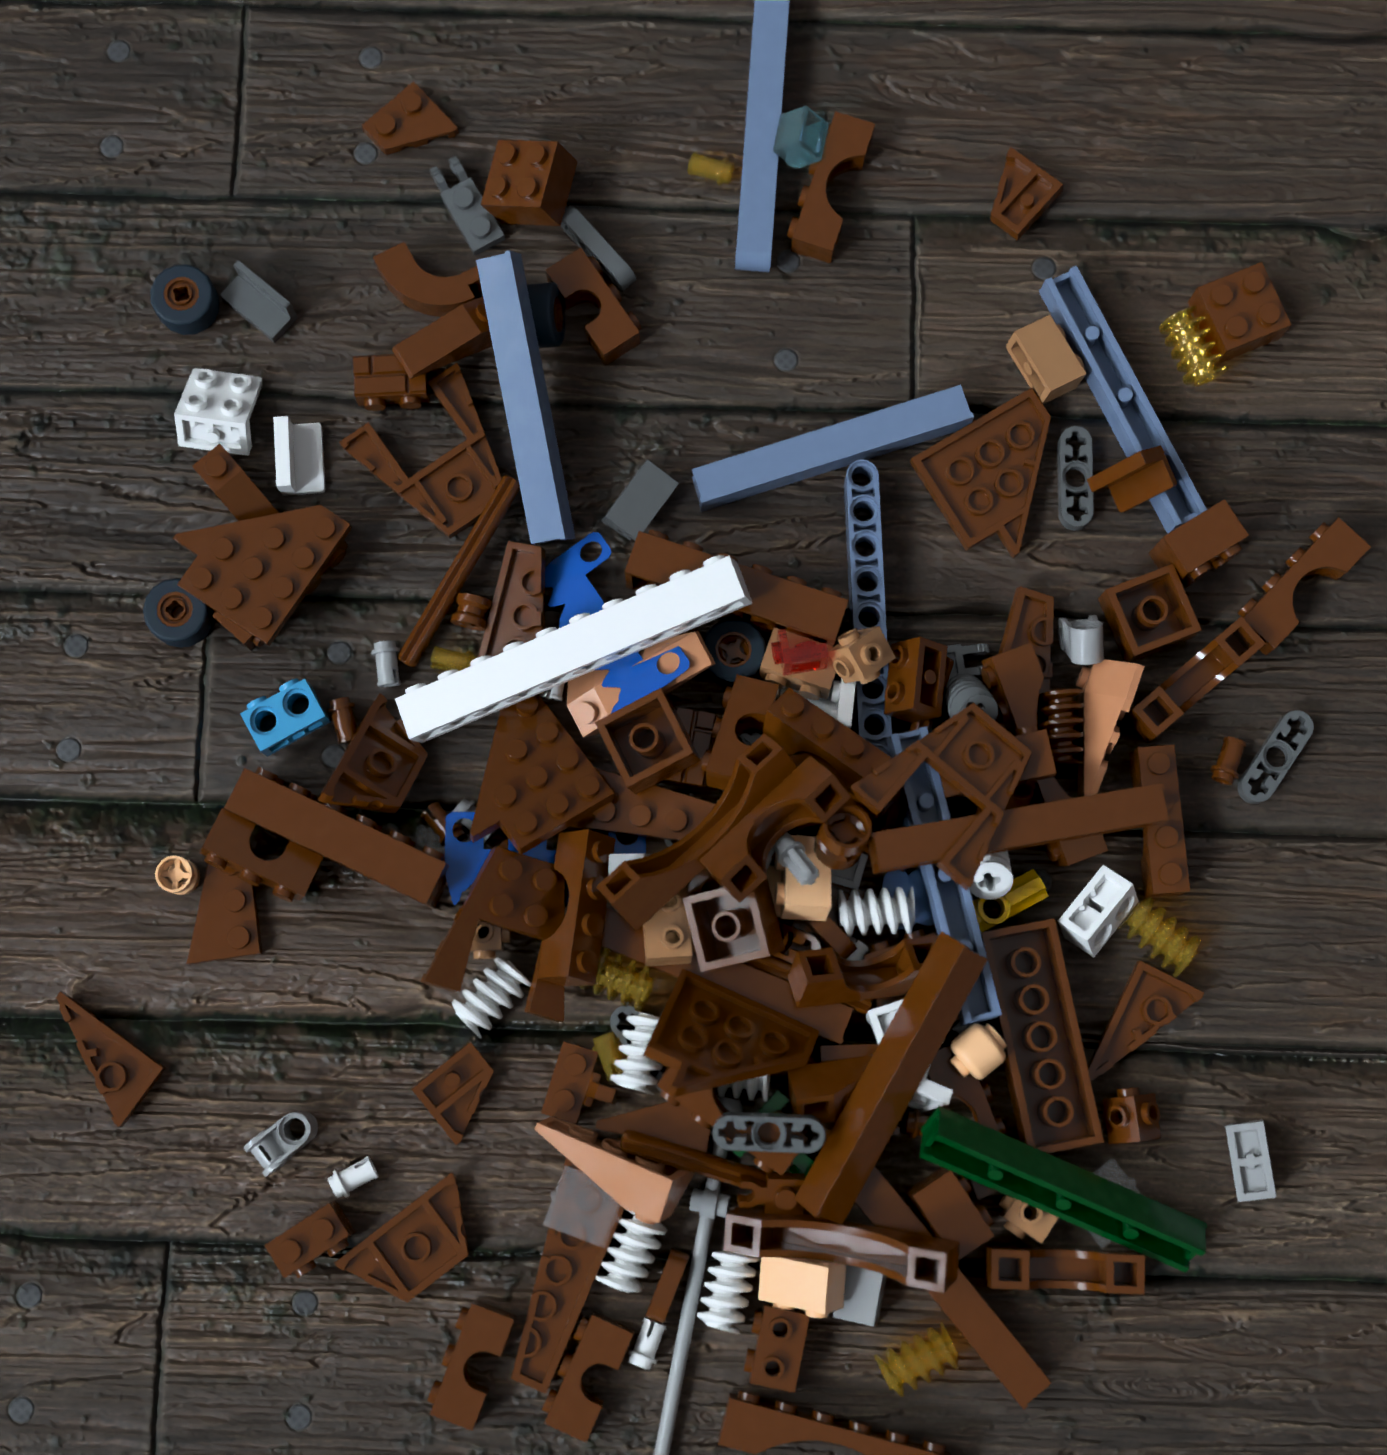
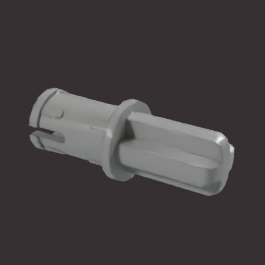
[772,832,819,885]

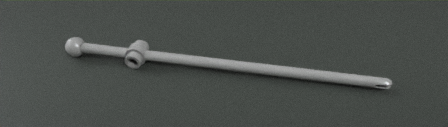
[654,1097,743,1455]

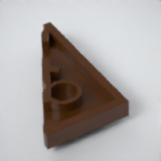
[1087,960,1204,1082]
[56,992,166,1127]

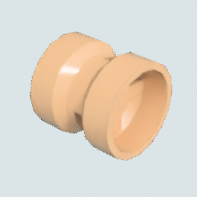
[155,855,200,895]

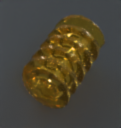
[1159,306,1229,387]
[1117,897,1201,978]
[580,948,657,1012]
[873,1321,959,1398]

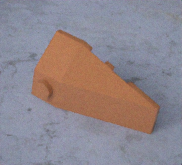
[567,631,715,737]
[1076,659,1145,797]
[535,1117,695,1224]

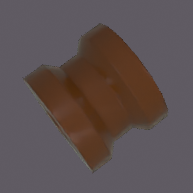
[451,593,492,631]

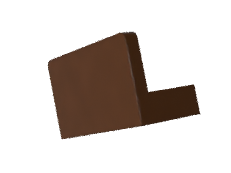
[1087,445,1177,513]

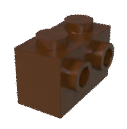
[884,637,948,723]
[264,1201,356,1279]
[743,1302,810,1393]

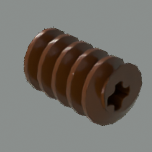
[1037,688,1084,765]

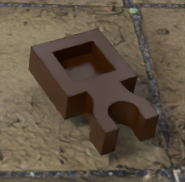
[737,1172,805,1215]

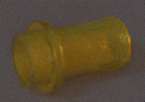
[688,152,734,186]
[430,646,478,671]
[592,1031,623,1082]

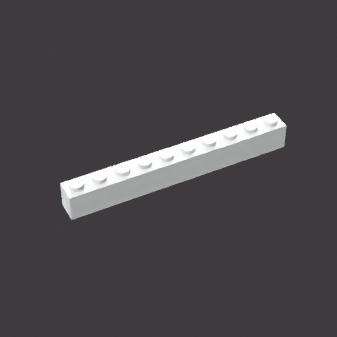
[395,555,753,743]

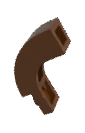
[373,242,483,317]

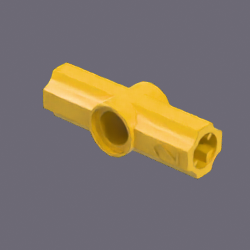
[973,869,1049,932]

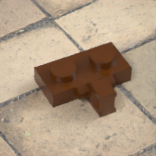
[541,1041,617,1124]

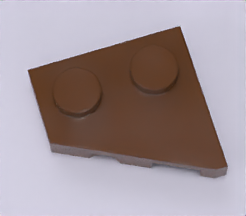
[361,81,459,155]
[991,147,1063,241]
[411,1040,494,1145]

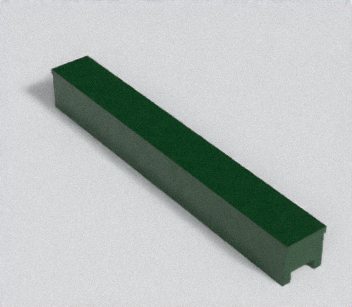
[920,1106,1207,1273]

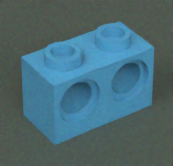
[240,678,331,757]

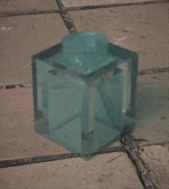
[773,106,829,169]

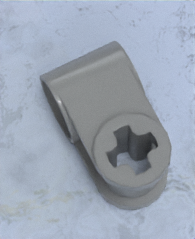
[1058,615,1104,665]
[243,1111,318,1177]

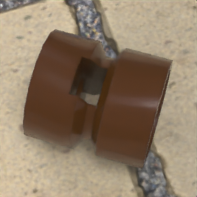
[814,803,872,870]

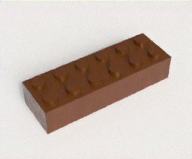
[624,530,849,646]
[224,767,449,909]
[981,918,1104,1153]

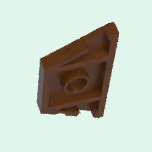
[318,693,428,814]
[335,1172,470,1303]

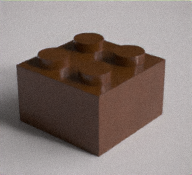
[481,140,578,226]
[1188,262,1292,364]
[1148,499,1249,588]
[1098,564,1202,663]
[595,688,701,794]
[683,878,785,972]
[906,1167,995,1260]

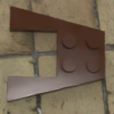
[339,363,502,539]
[848,702,1032,890]
[420,846,565,1022]

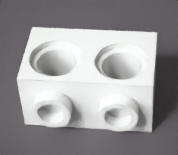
[1058,865,1139,957]

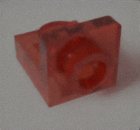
[771,629,829,676]

